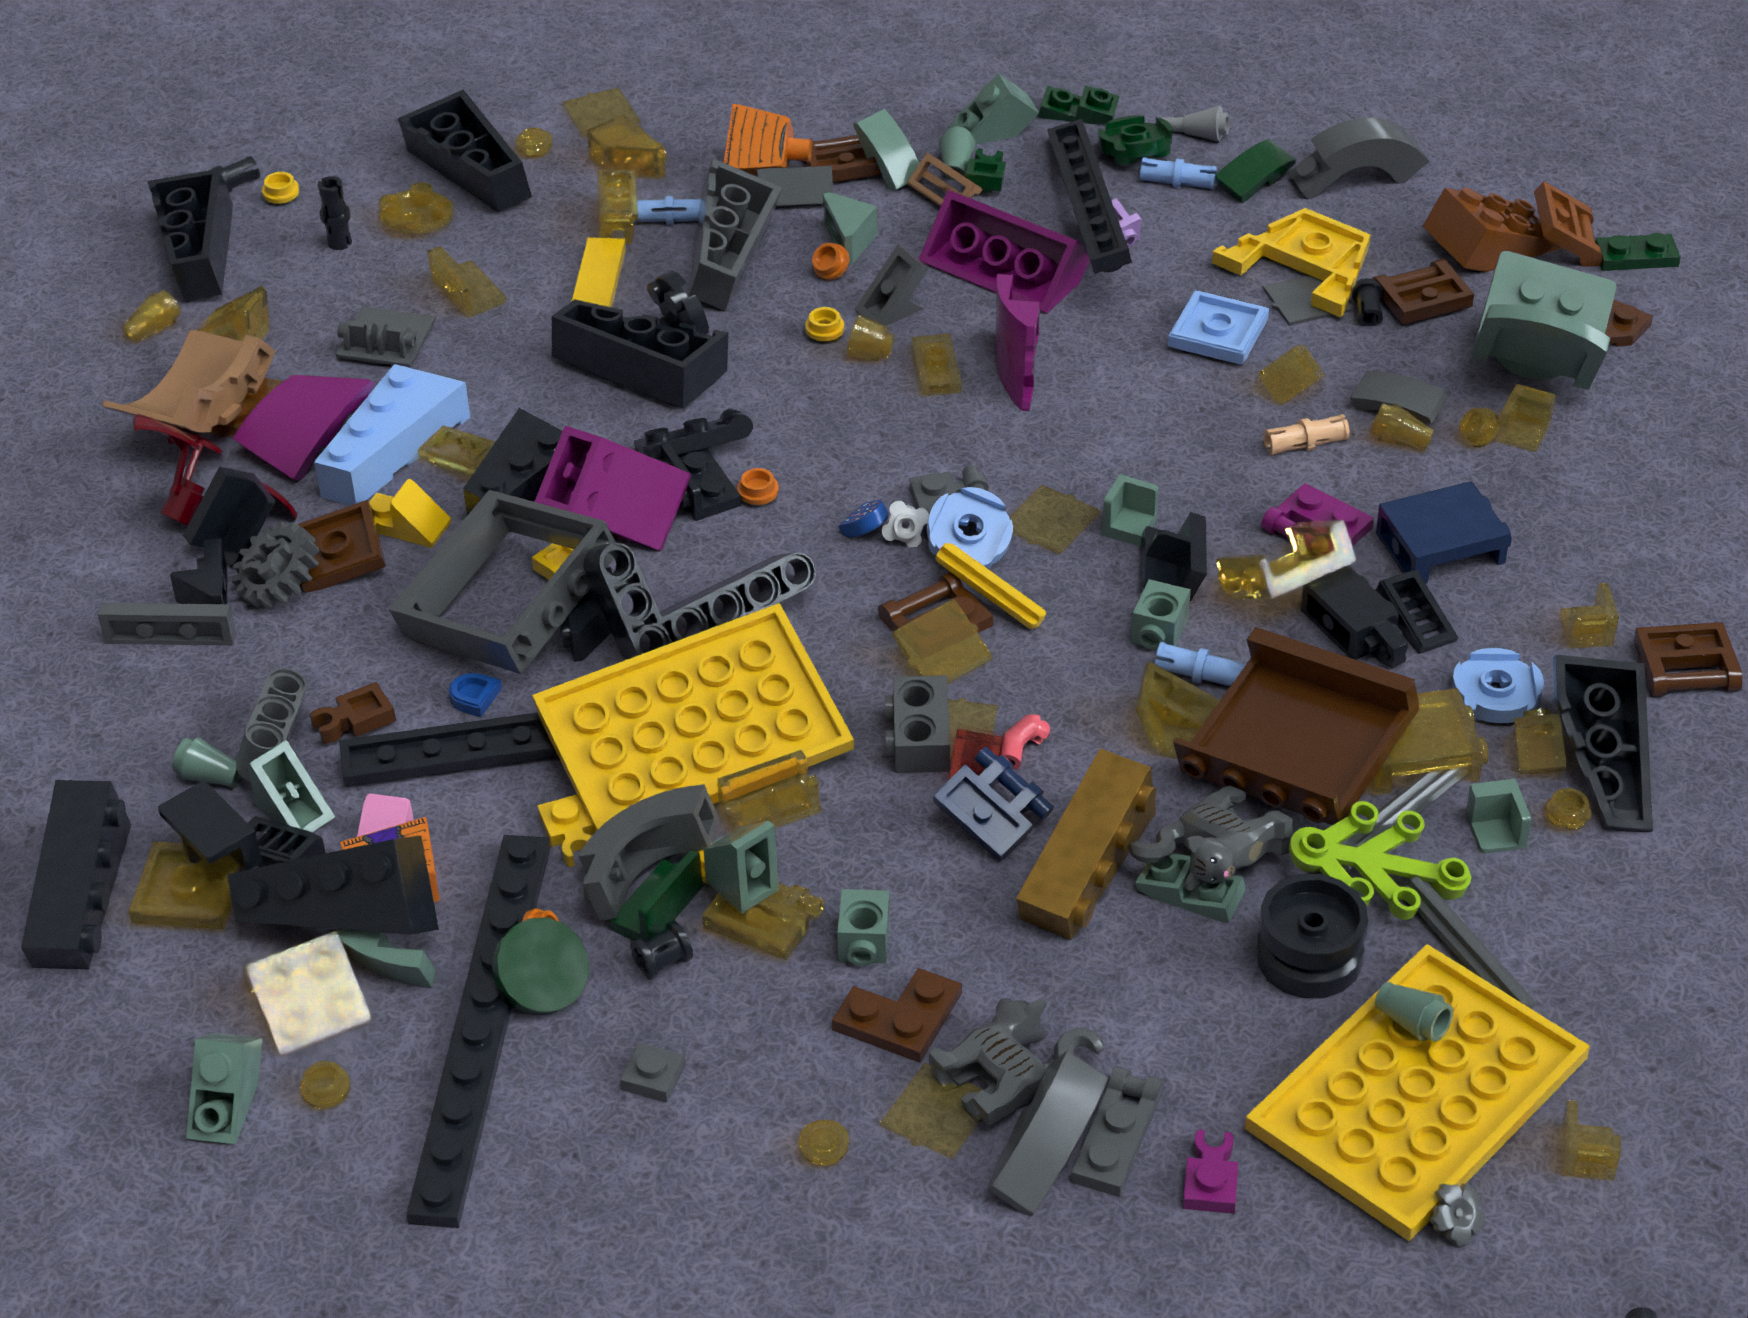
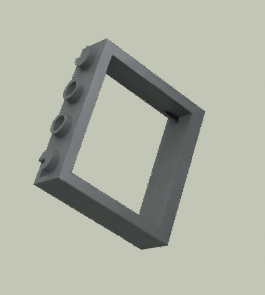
[389,490,616,674]

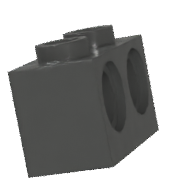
[884,675,950,773]

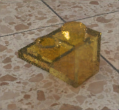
[586,114,667,179]

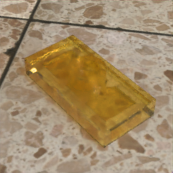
[911,333,962,397]
[418,425,495,477]

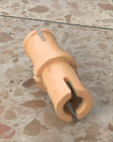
[1263,414,1350,456]

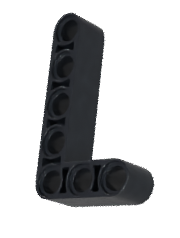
[584,543,816,660]

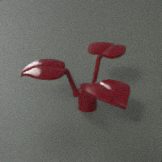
[133,414,297,526]

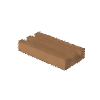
[907,152,983,206]

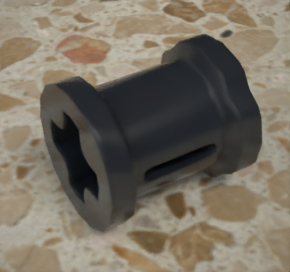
[630,920,693,980]

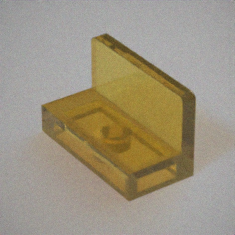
[427,246,507,318]

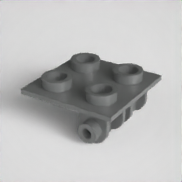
[336,307,436,367]

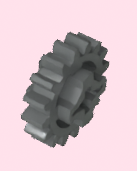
[231,521,320,609]

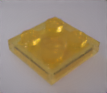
[129,841,244,930]

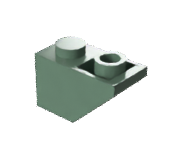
[949,73,1039,145]
[186,1033,263,1144]

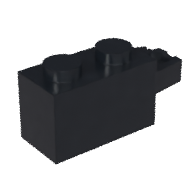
[1301,562,1408,669]

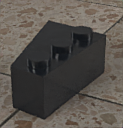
[463,408,562,517]

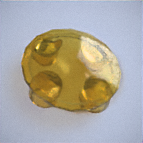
[379,182,454,234]

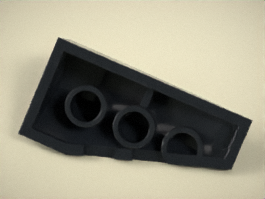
[1553,654,1653,832]

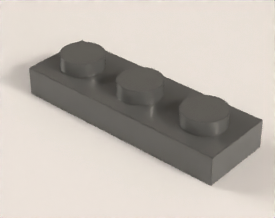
[98,603,236,646]

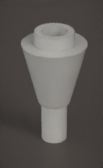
[1162,105,1230,142]

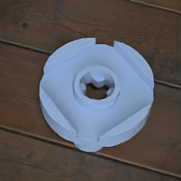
[927,487,1013,569]
[1451,648,1544,723]

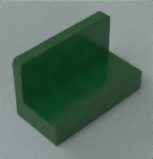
[610,850,703,940]

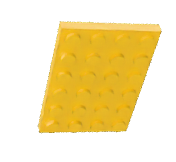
[532,603,854,832]
[1245,944,1590,1242]

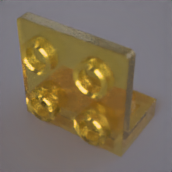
[243,930,371,1055]

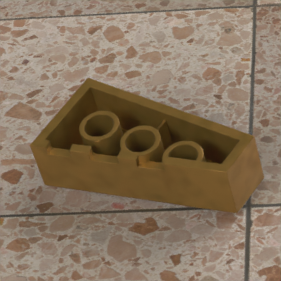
[1016,748,1157,940]

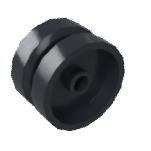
[1257,874,1368,998]

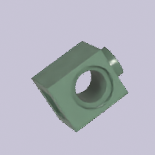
[1131,579,1190,650]
[837,889,890,966]

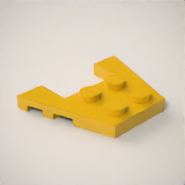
[1212,208,1371,318]

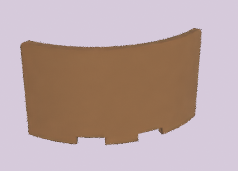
[102,330,276,432]

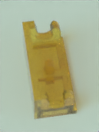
[597,170,638,245]
[717,750,822,832]

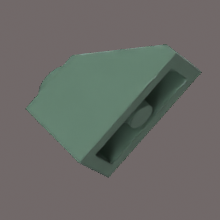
[703,820,779,914]

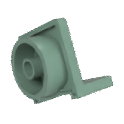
[1471,251,1617,390]

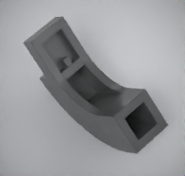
[1290,118,1430,199]
[578,784,720,921]

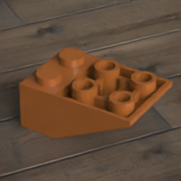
[1423,187,1562,272]

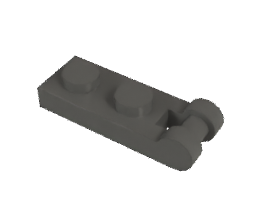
[1071,1066,1164,1197]

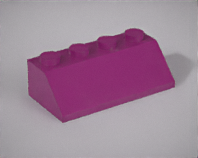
[919,190,1090,313]

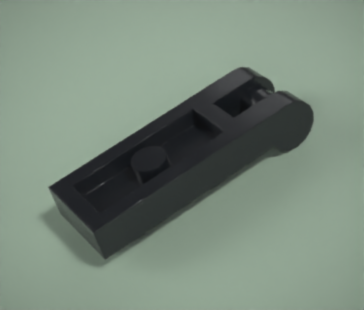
[634,408,753,460]

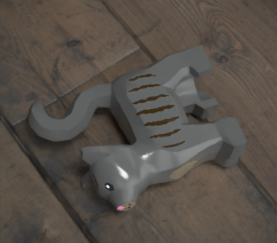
[1128,785,1293,890]
[929,998,1104,1126]

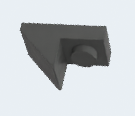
[855,245,929,329]

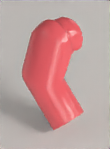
[999,714,1050,769]

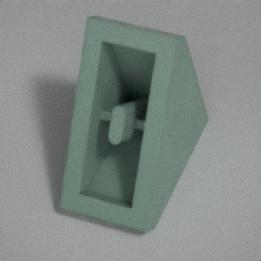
[823,192,878,265]
[247,740,335,832]

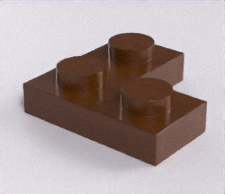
[832,968,962,1063]

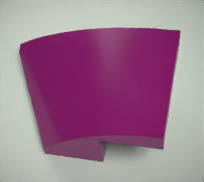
[995,274,1040,411]
[233,375,375,481]

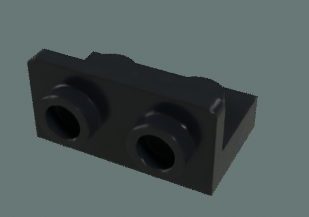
[660,443,741,521]

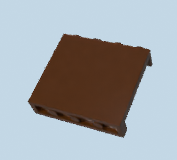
[1173,627,1420,825]

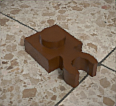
[310,682,396,744]

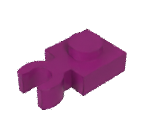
[1183,1129,1238,1214]

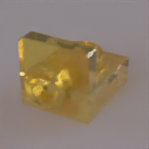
[1514,709,1567,774]

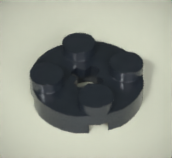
[647,270,709,334]

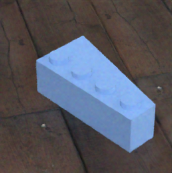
[314,364,471,506]

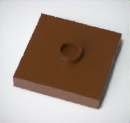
[298,500,386,593]

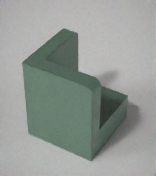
[1102,474,1159,547]
[1466,779,1531,854]

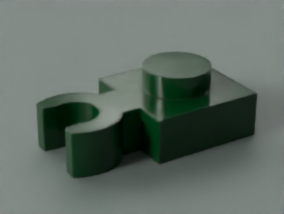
[964,148,1006,193]

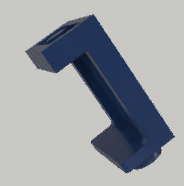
[1376,481,1512,584]

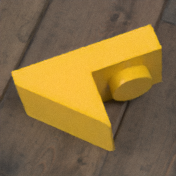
[369,479,452,548]

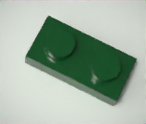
[1595,233,1681,271]

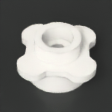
[882,501,929,547]

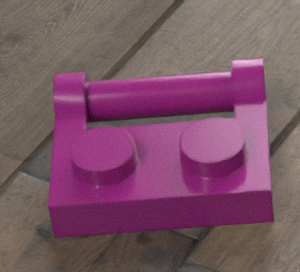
[1261,483,1374,565]

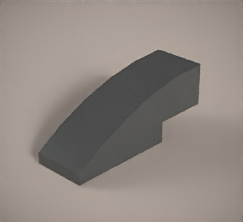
[987,1050,1108,1216]

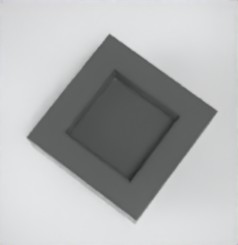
[620,1043,686,1102]

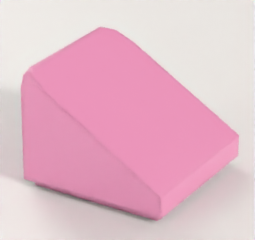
[357,793,414,837]

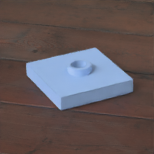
[1168,290,1269,365]

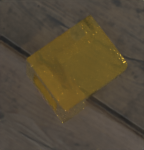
[1257,344,1326,405]
[1497,384,1556,452]
[1560,582,1619,649]
[1561,1100,1621,1181]

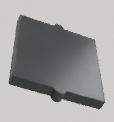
[1263,275,1352,326]

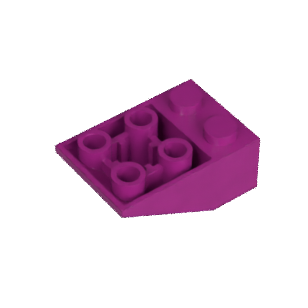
[535,426,691,552]

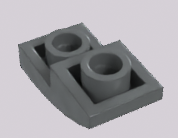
[1350,371,1448,424]

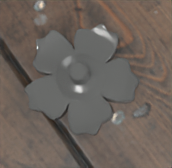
[1430,1183,1485,1247]

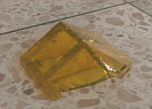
[1135,662,1220,759]

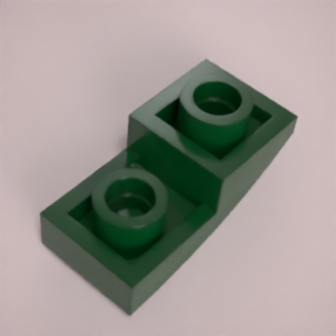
[1037,85,1119,124]
[1215,139,1296,203]

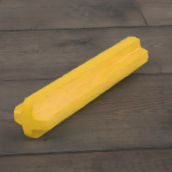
[935,543,1046,629]

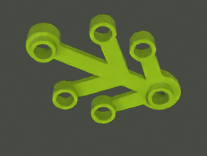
[1289,801,1471,920]

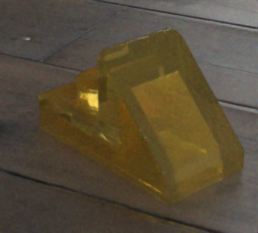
[197,286,269,341]

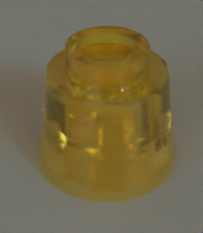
[847,314,895,361]

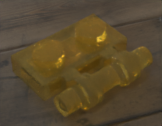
[702,883,825,960]

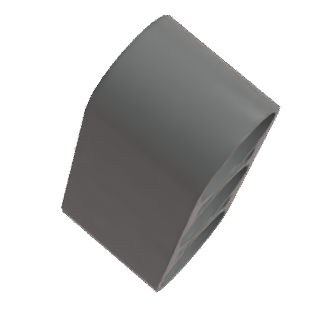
[236,668,307,780]

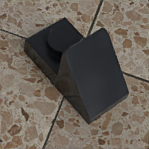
[170,538,228,604]

